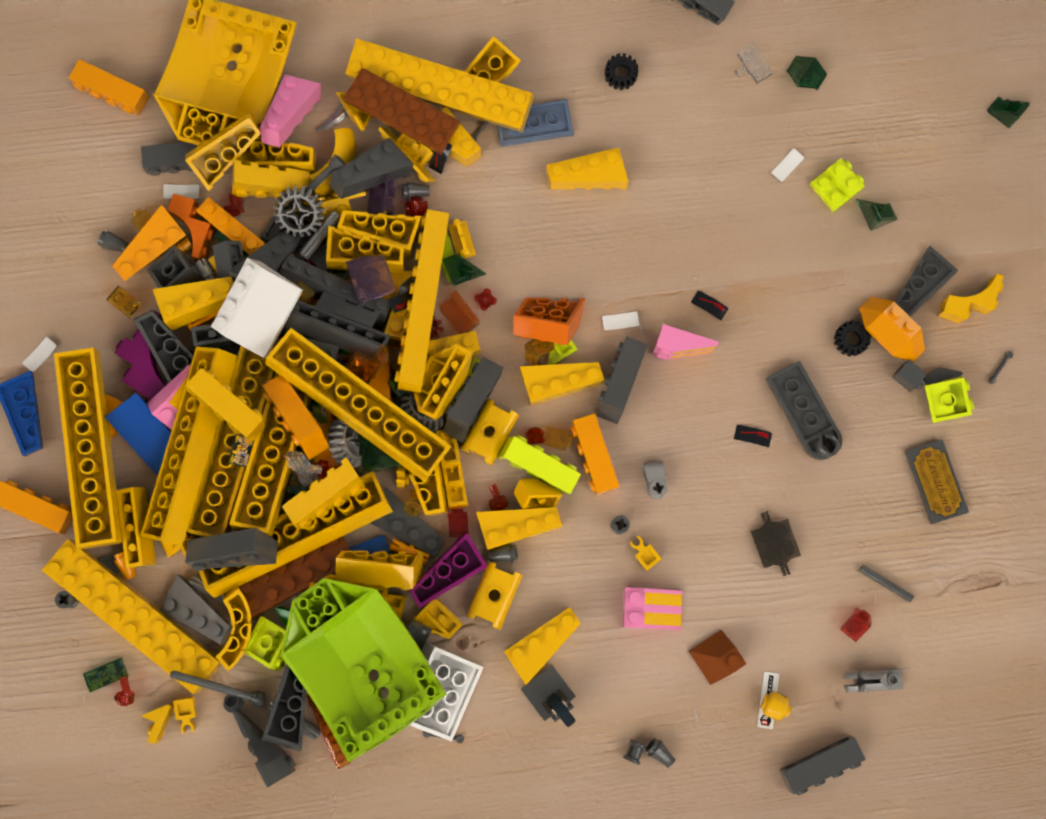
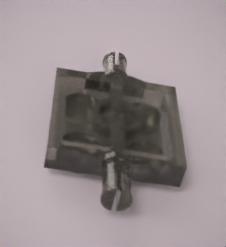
[750,511,801,576]

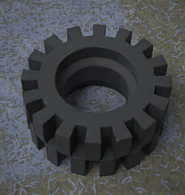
[605,53,639,90]
[834,320,871,357]

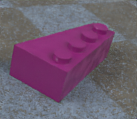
[409,531,488,608]

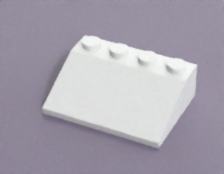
[211,258,303,358]
[410,642,484,741]

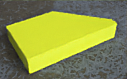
[547,340,578,365]

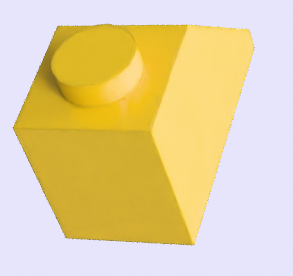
[513,478,562,509]

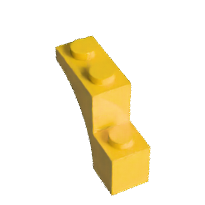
[938,273,1004,324]

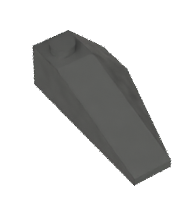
[233,710,296,788]

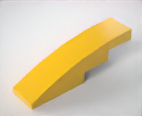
[436,429,468,509]

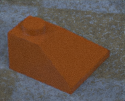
[689,630,746,685]

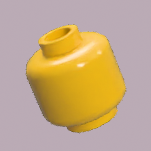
[760,691,792,721]

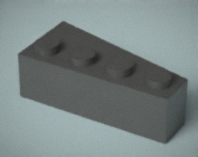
[672,0,735,25]
[329,138,414,199]
[134,309,194,382]
[596,336,648,424]
[443,357,503,443]
[185,528,278,571]
[261,664,306,752]

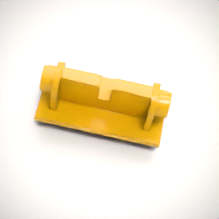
[448,219,476,260]

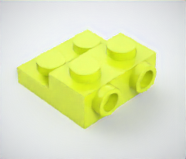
[809,158,865,212]
[924,376,974,423]
[244,616,286,671]

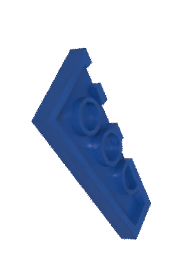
[0,370,43,456]

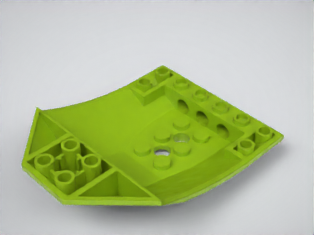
[280,578,447,762]

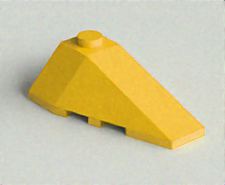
[464,36,521,82]

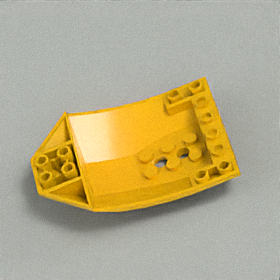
[153,0,297,146]

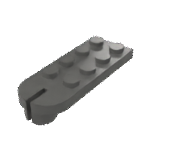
[765,361,842,460]

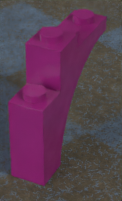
[114,310,166,400]

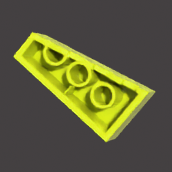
[497,435,581,495]

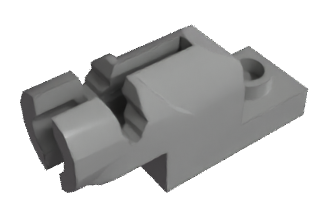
[843,669,903,692]

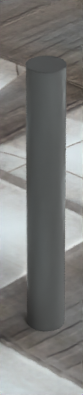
[859,565,914,602]

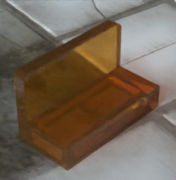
[440,290,480,334]

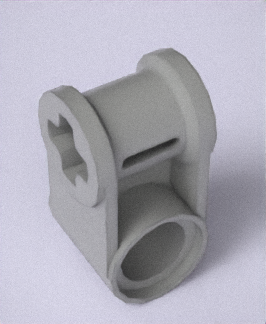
[643,461,667,499]

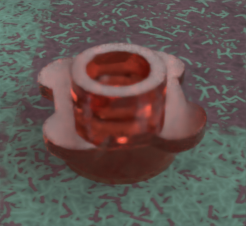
[474,288,497,311]
[526,427,545,445]

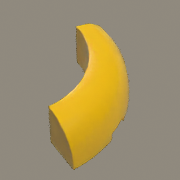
[309,128,357,196]
[215,587,252,671]

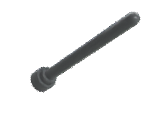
[275,154,346,220]
[170,670,265,708]

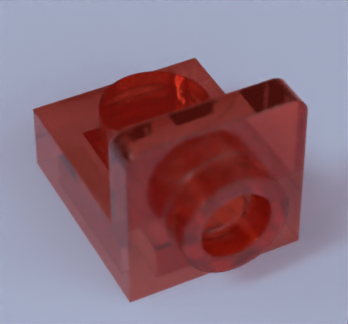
[223,186,245,217]
[448,509,469,538]
[840,607,872,642]

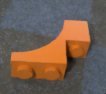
[167,193,215,262]

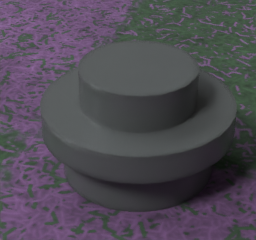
[223,695,244,713]

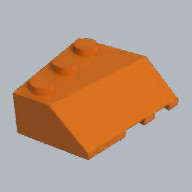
[513,297,585,345]

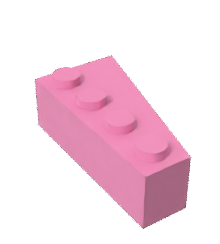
[260,75,321,148]

